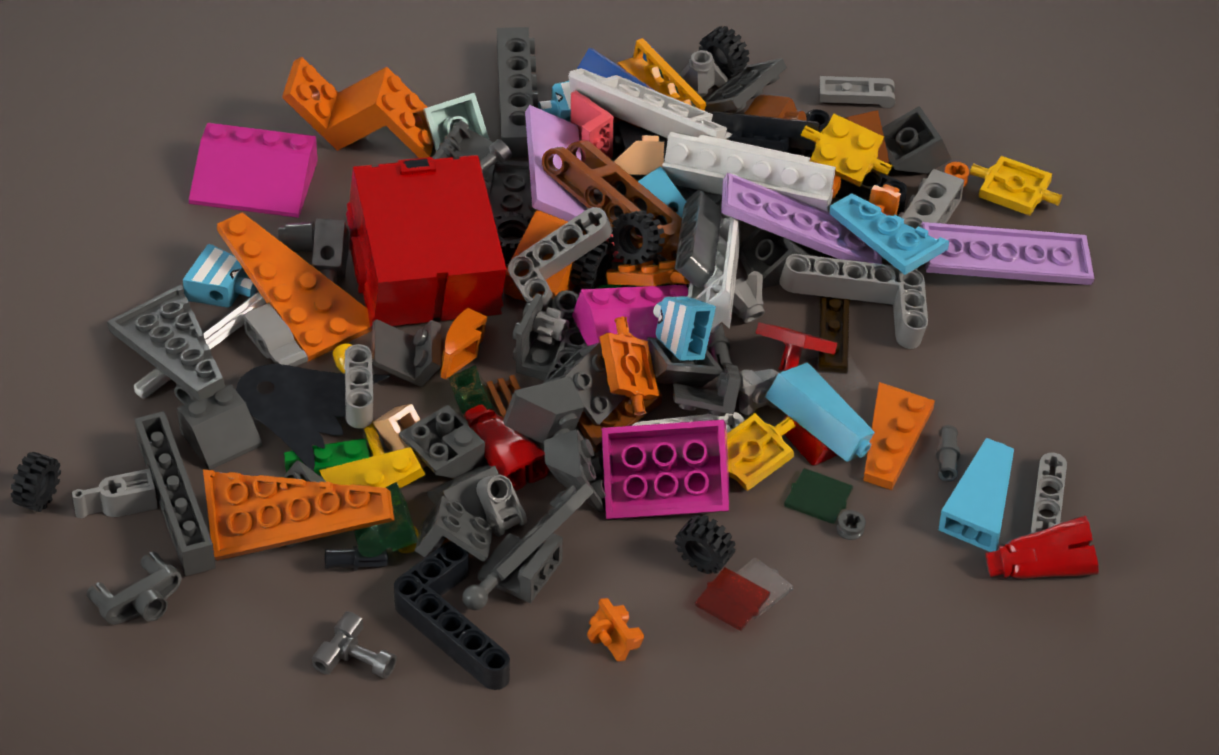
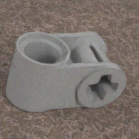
[476,475,527,537]

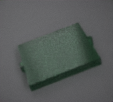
[784,468,853,524]

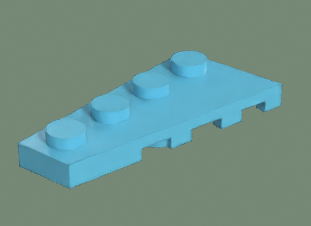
[830,193,949,275]

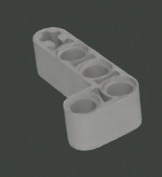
[508,207,612,312]

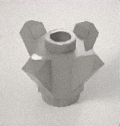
[679,50,728,97]
[732,271,765,323]
[738,369,779,416]

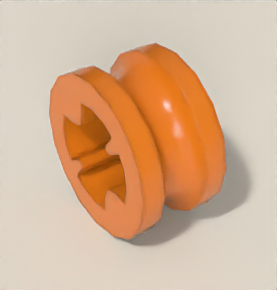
[944,162,970,187]

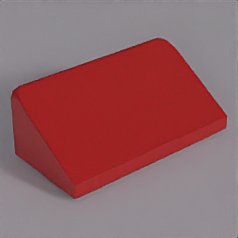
[784,415,837,465]

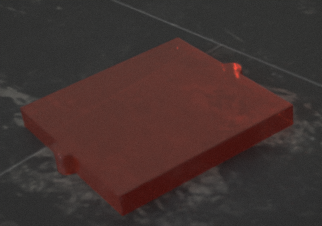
[695,567,770,631]

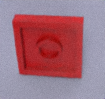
[756,322,837,371]

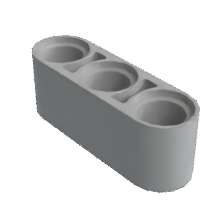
[345,344,373,429]

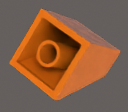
[504,210,586,302]

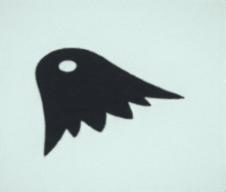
[236,364,390,471]

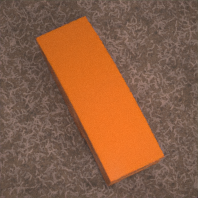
[440,308,487,380]

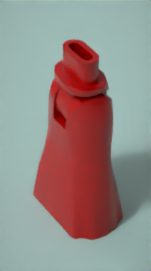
[464,404,550,491]
[985,515,1099,579]

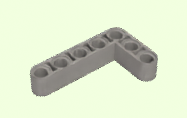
[779,254,928,349]

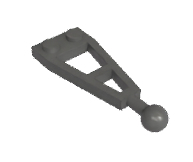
[462,483,594,611]

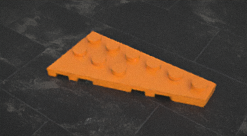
[217,212,372,362]
[203,469,394,561]

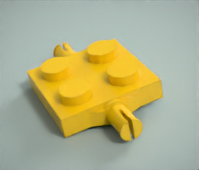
[801,114,892,187]
[970,156,1062,216]
[727,413,795,491]

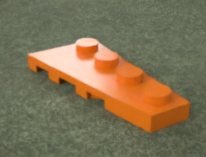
[863,382,935,490]

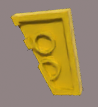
[319,447,426,493]

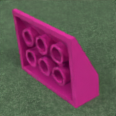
[189,123,318,218]
[572,285,688,346]
[602,420,729,520]

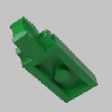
[284,438,370,476]

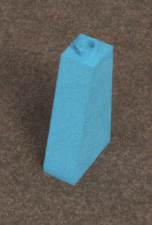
[765,363,875,462]
[938,438,1014,552]

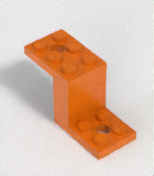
[282,57,434,158]

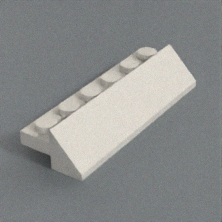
[569,68,733,140]
[662,132,836,213]
[688,213,741,333]

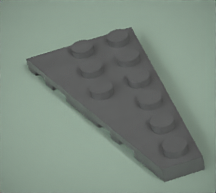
[107,284,225,401]

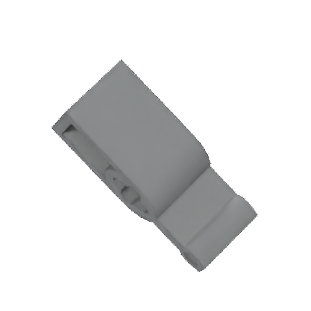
[243,303,308,366]
[72,468,158,518]

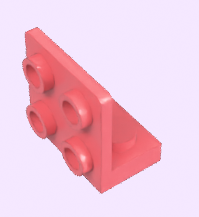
[571,90,614,162]

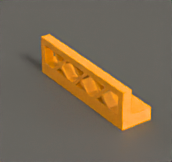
[617,38,706,111]

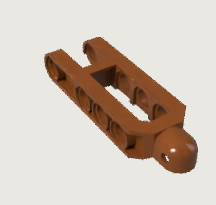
[542,140,682,261]

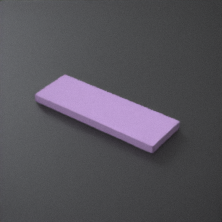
[525,105,587,222]
[721,173,882,264]
[920,222,1095,285]

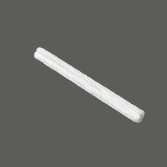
[134,292,267,399]

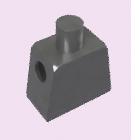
[312,218,350,284]

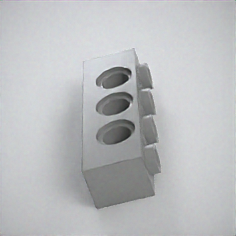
[899,169,964,269]

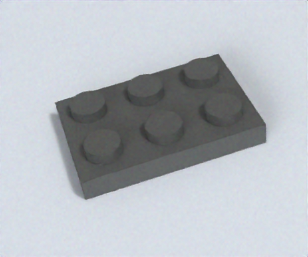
[704,58,787,113]

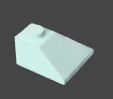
[423,93,490,151]

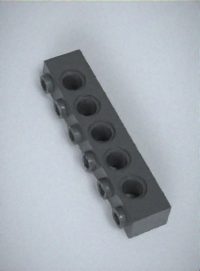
[497,27,538,158]
[134,411,216,576]

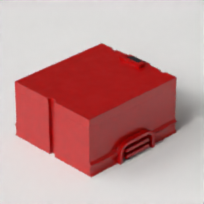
[346,155,507,328]

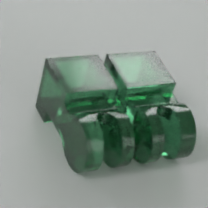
[354,482,419,557]

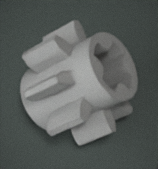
[533,307,569,345]

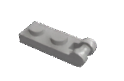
[819,76,896,108]

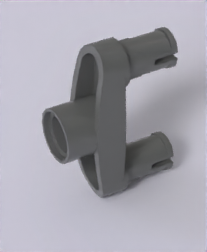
[87,551,182,625]

